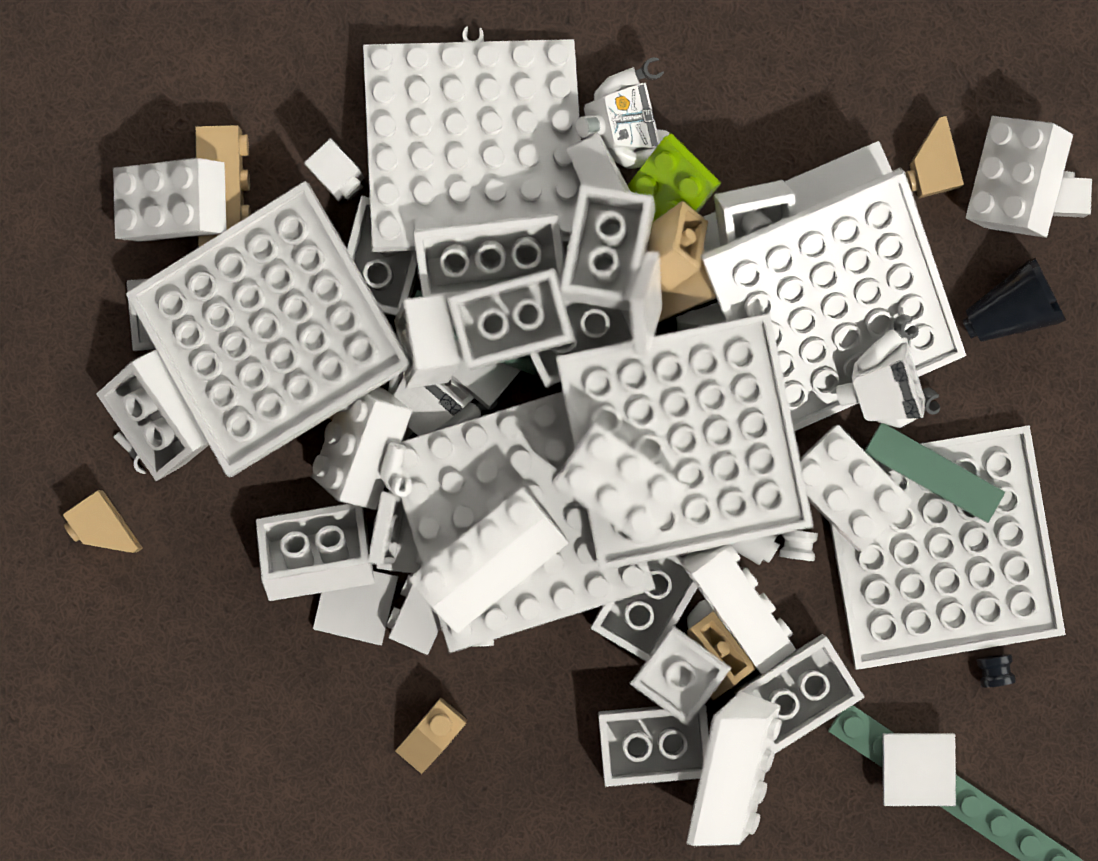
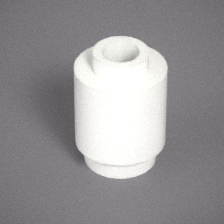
[732,535,779,565]

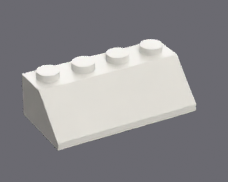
[414,214,565,298]
[409,487,569,633]
[687,692,781,846]

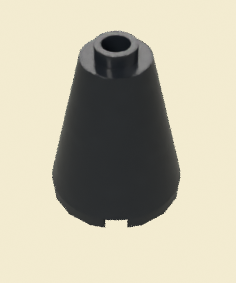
[962,258,1066,342]

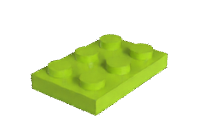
[627,134,721,231]

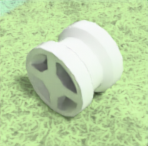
[779,530,818,561]

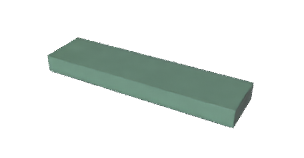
[865,423,1006,523]

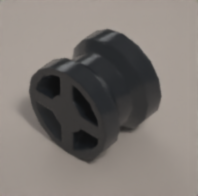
[976,654,1016,688]

